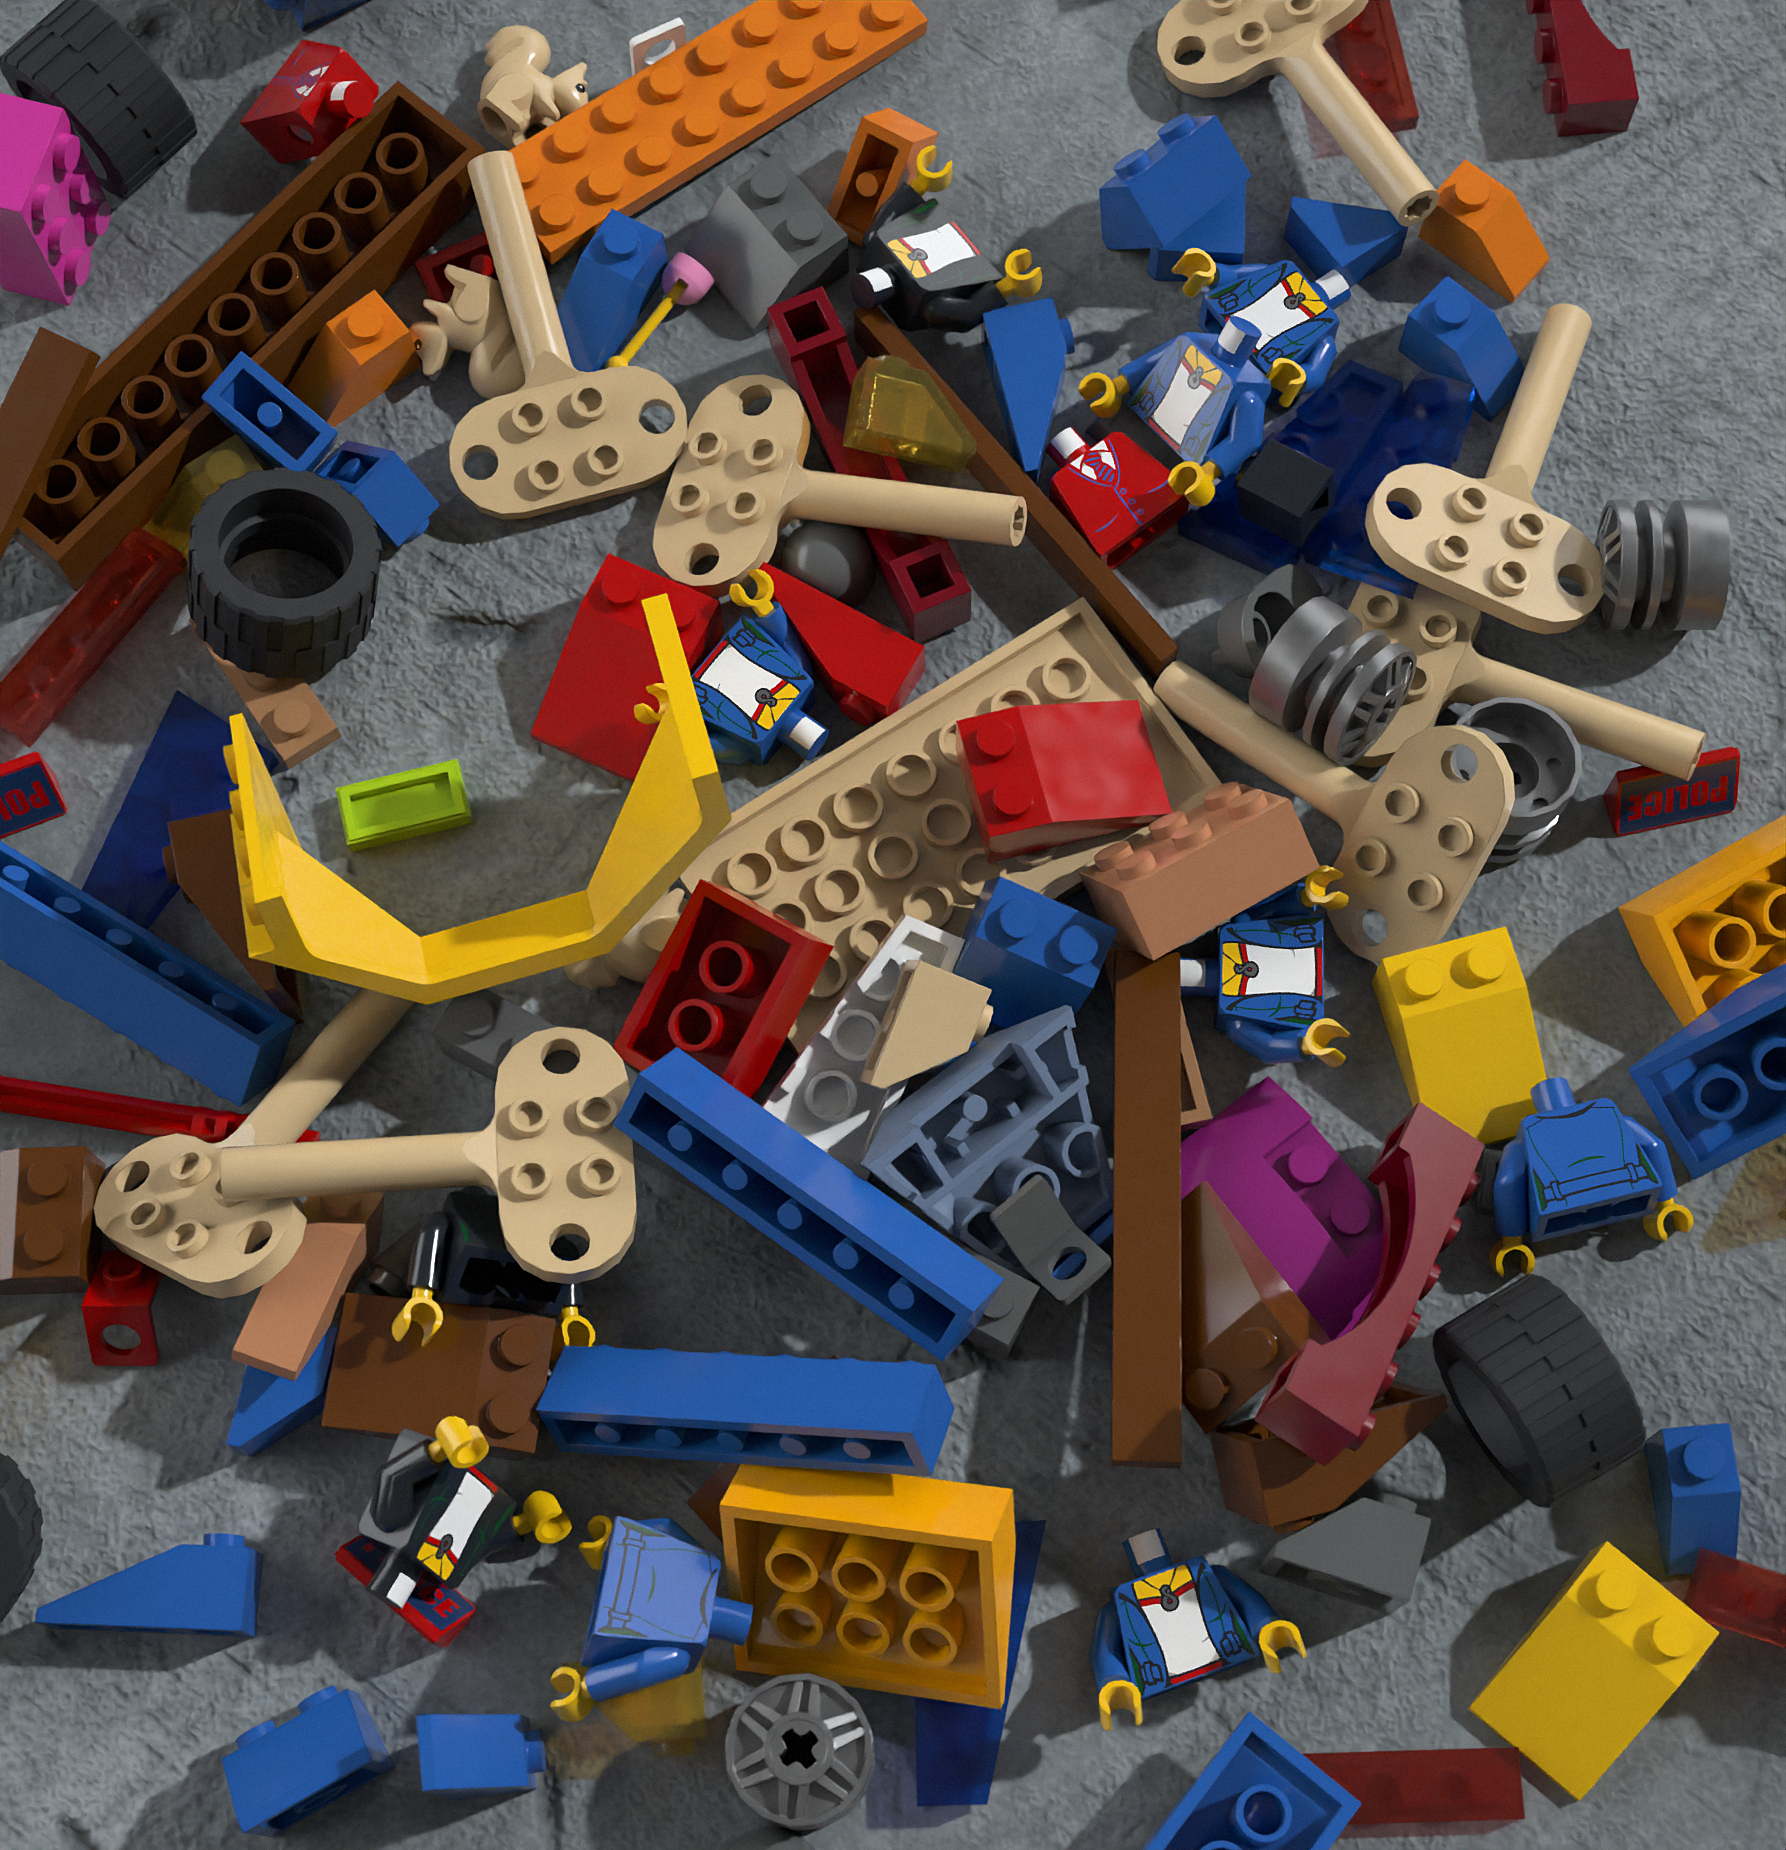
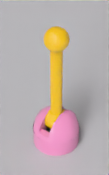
[605,252,714,369]

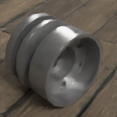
[1594,499,1731,631]
[1249,596,1417,767]
[1451,697,1582,863]
[725,1673,875,1831]

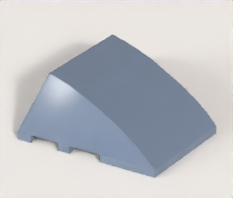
[860,1005,1113,1279]

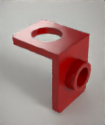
[81,1251,163,1366]

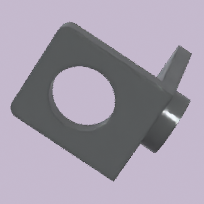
[990,1175,1113,1306]

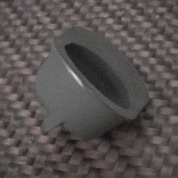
[1209,564,1324,679]

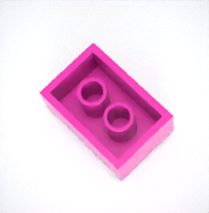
[0,93,111,306]

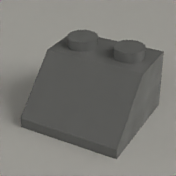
[684,152,849,336]
[1259,1492,1432,1615]

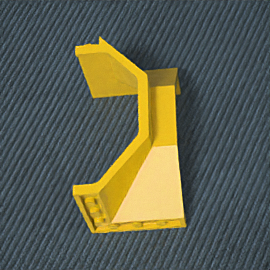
[223,593,732,1005]

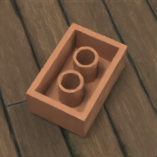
[1079,782,1320,961]

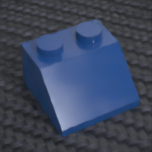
[1099,113,1252,250]
[952,876,1118,1029]
[222,1686,396,1837]

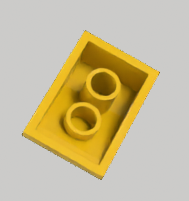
[1371,926,1547,1146]
[1467,1541,1720,1802]

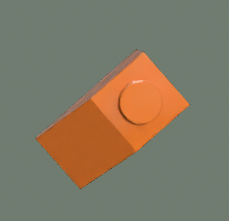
[827,107,939,246]
[1418,159,1550,304]
[288,289,421,428]

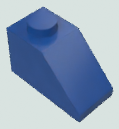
[1398,275,1525,423]
[201,351,338,472]
[314,440,440,547]
[226,1326,338,1457]
[1644,1423,1741,1576]

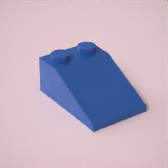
[1629,963,1786,1180]
[1140,1711,1362,1850]

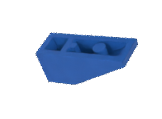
[557,209,668,372]
[981,297,1075,487]
[35,1533,264,1637]
[416,1714,546,1801]

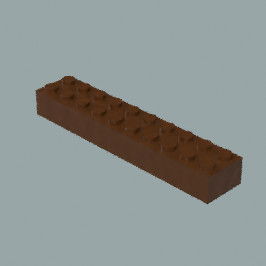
[12,81,485,592]

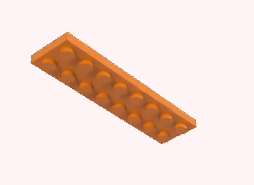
[509,0,928,265]

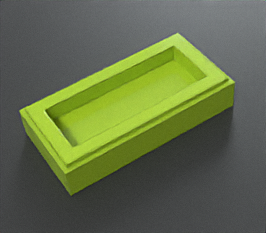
[335,759,473,852]

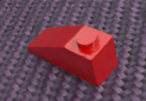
[759,561,925,726]

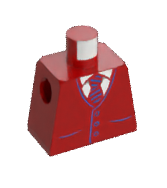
[240,40,379,164]
[1046,427,1190,571]

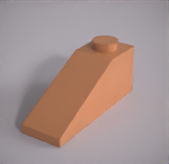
[232,1192,385,1382]

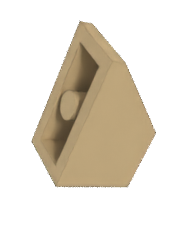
[859,960,993,1089]

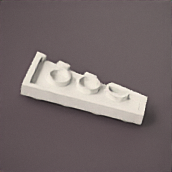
[761,915,965,1181]

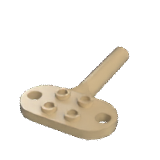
[1157,0,1439,227]
[449,151,688,520]
[1365,303,1604,634]
[652,374,1027,597]
[1348,557,1706,781]
[1153,660,1515,963]
[93,987,415,1299]
[220,1026,637,1284]

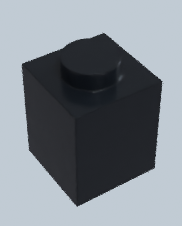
[1234,438,1335,549]

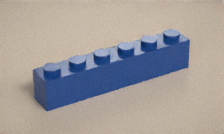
[0,841,296,1107]
[613,1047,1004,1362]
[536,1345,955,1476]

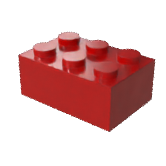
[612,879,834,1100]

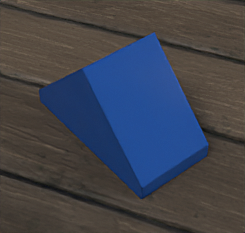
[1147,181,1246,282]
[1284,196,1409,288]

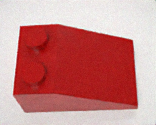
[530,553,724,783]
[956,700,1172,864]

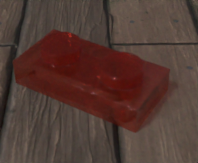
[1683,1546,1786,1648]

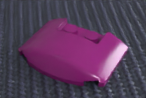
[1181,1076,1384,1343]

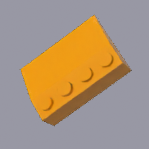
[1618,814,1786,1027]
[719,1464,1016,1709]

